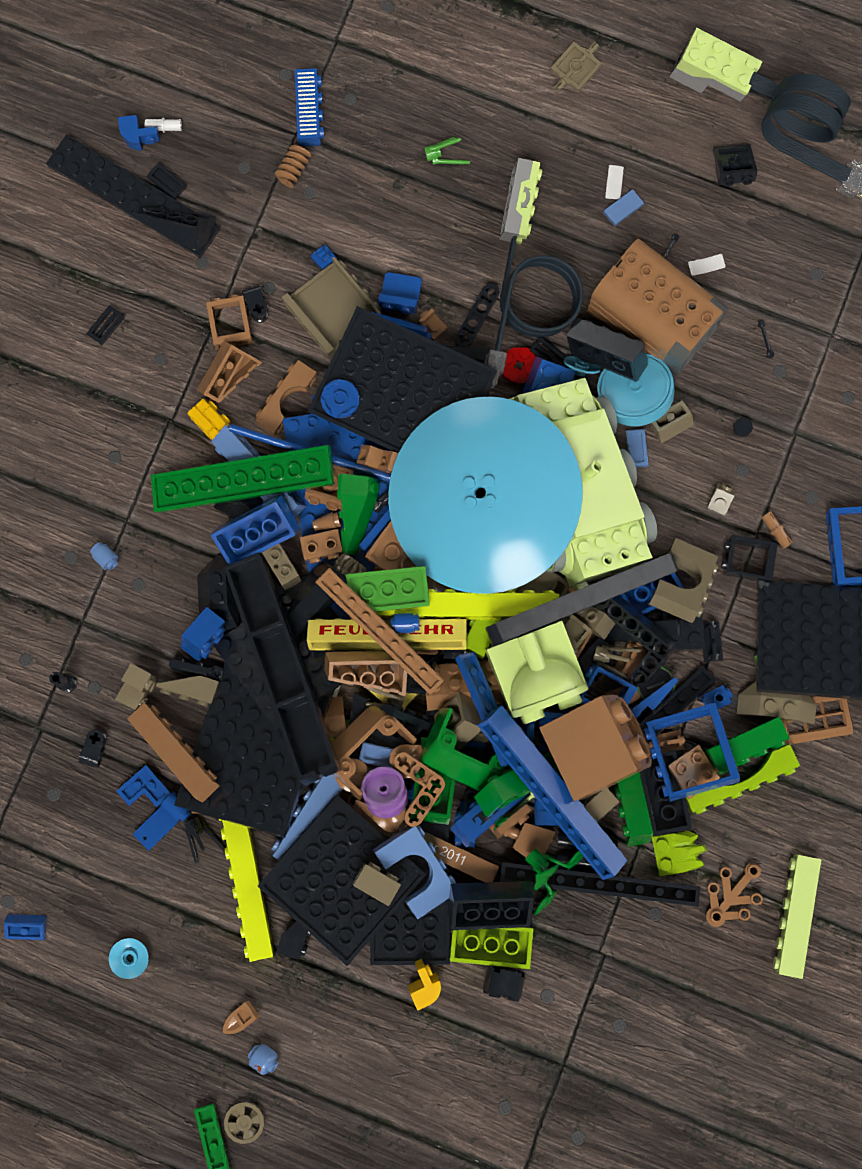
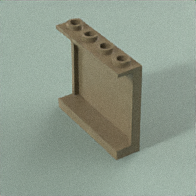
[282,257,382,359]

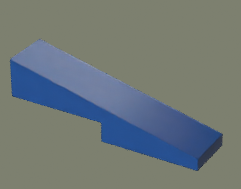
[630,677,679,718]

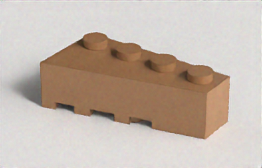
[324,651,407,696]

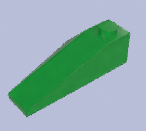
[337,474,379,556]

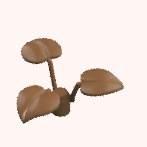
[334,745,423,833]

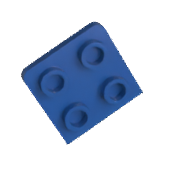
[378,272,422,314]

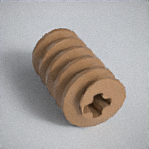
[275,145,312,188]

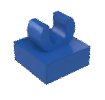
[310,244,337,270]

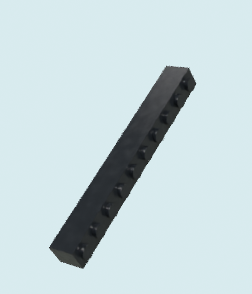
[499,862,700,907]

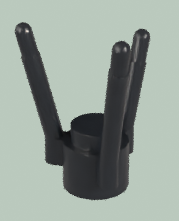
[184,817,225,864]

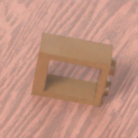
[206,295,253,351]

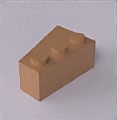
[197,341,262,403]

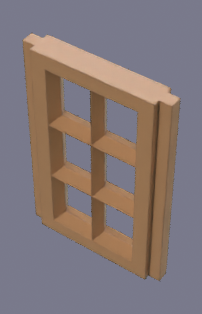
[781,696,853,746]

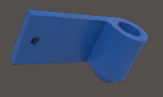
[132,792,191,851]

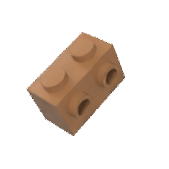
[300,529,343,564]

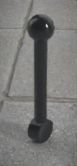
[663,234,679,259]
[758,321,774,359]

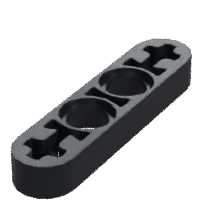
[455,283,499,347]

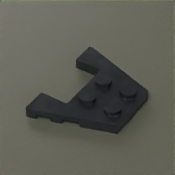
[349,693,423,769]

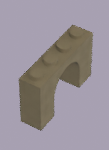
[649,538,719,623]

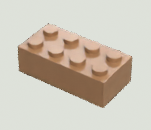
[426,660,505,711]

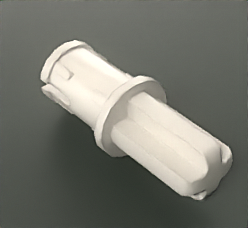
[144,118,182,133]

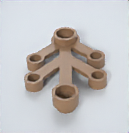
[706,863,763,927]

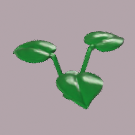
[525,848,584,916]

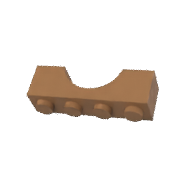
[255,360,318,438]

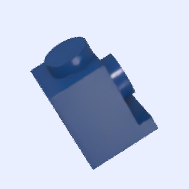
[700,685,733,709]

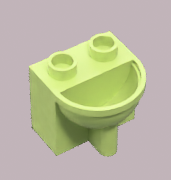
[485,621,588,724]

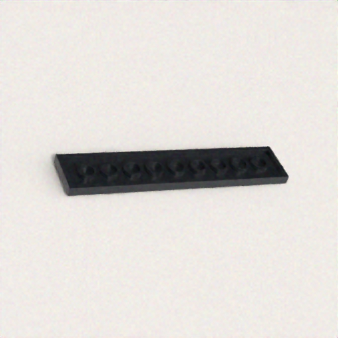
[46,134,221,259]

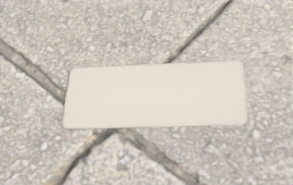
[606,165,624,200]

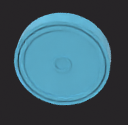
[597,354,675,426]

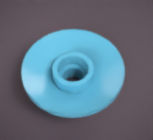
[564,356,601,376]
[109,938,149,979]

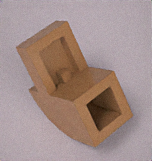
[356,445,398,474]

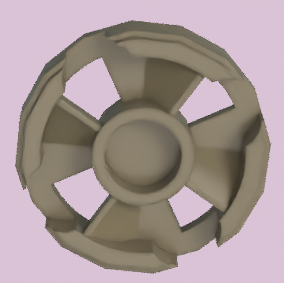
[224,1102,264,1144]

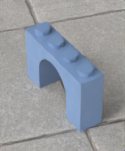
[372,825,456,919]

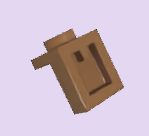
[419,308,448,341]

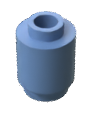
[90,542,119,570]

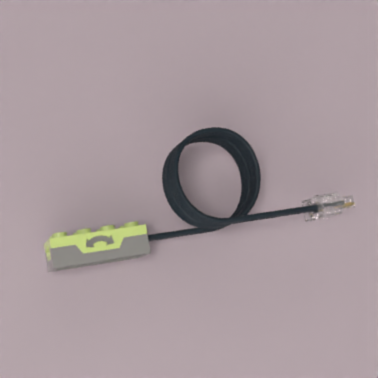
[485,158,583,388]

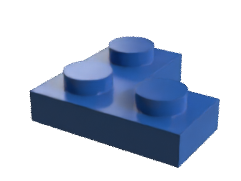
[116,765,171,807]

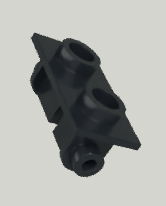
[703,621,723,662]

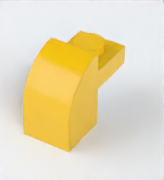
[407,959,441,1011]

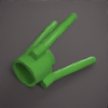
[425,137,470,165]

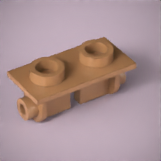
[611,642,647,682]
[648,730,685,755]

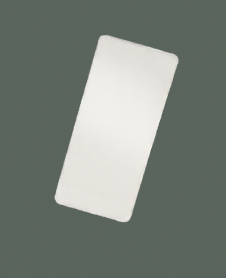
[688,254,725,275]

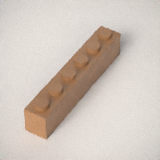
[127,703,220,803]

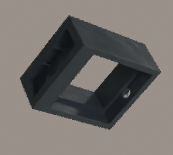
[721,535,778,582]

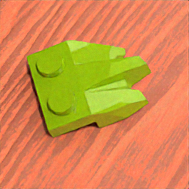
[652,831,708,876]

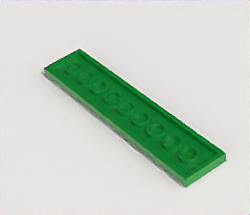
[151,445,334,513]

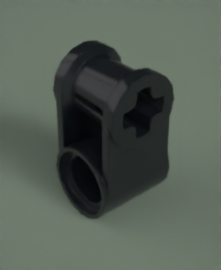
[242,284,269,323]
[79,730,107,768]

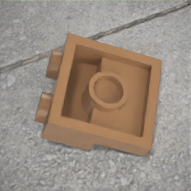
[305,464,354,511]

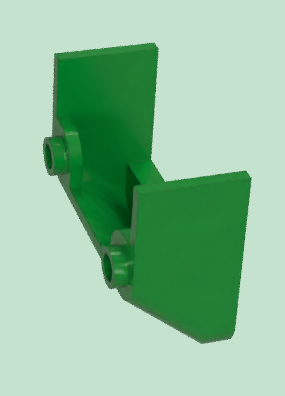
[420,708,509,791]

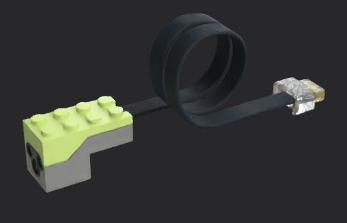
[669,28,862,199]

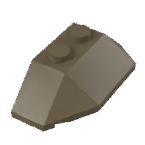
[736,681,816,725]

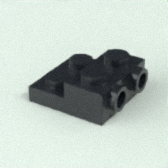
[713,144,757,187]

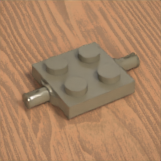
[550,42,602,93]

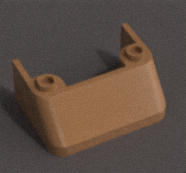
[332,706,417,800]

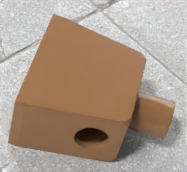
[508,823,556,858]

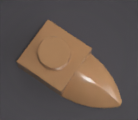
[222,1000,260,1034]

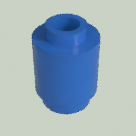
[391,613,419,634]

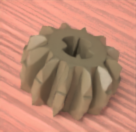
[333,554,367,578]

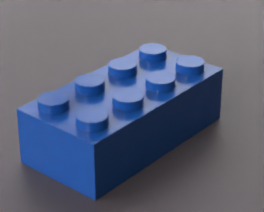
[211,495,300,565]

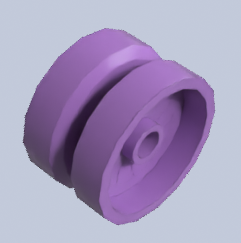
[361,767,408,818]

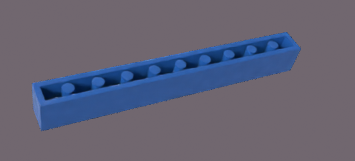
[477,706,628,880]

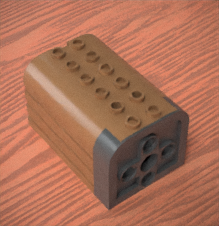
[587,238,729,381]

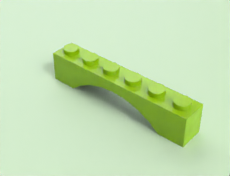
[686,744,800,815]

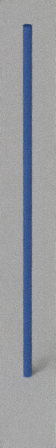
[229,424,391,482]

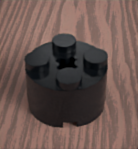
[482,965,526,1002]

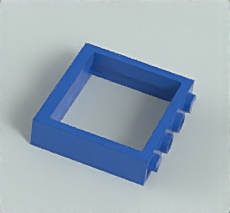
[825,506,862,586]
[644,703,740,802]

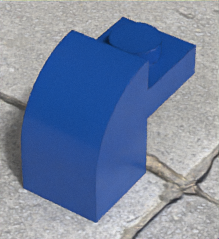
[118,115,160,151]

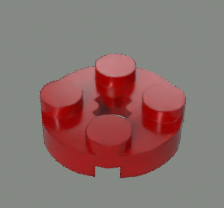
[500,347,536,385]

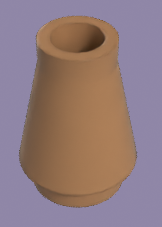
[312,511,342,531]

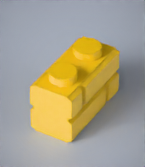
[187,399,230,441]

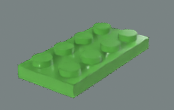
[346,566,430,612]

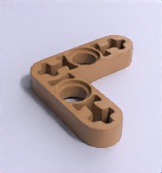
[393,753,445,827]

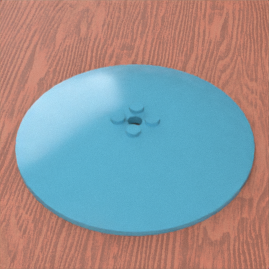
[388,397,583,594]

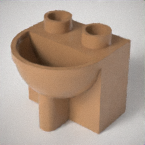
[540,695,652,801]

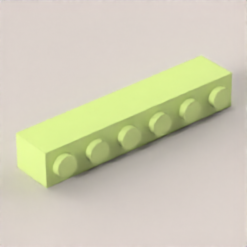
[773,855,821,979]

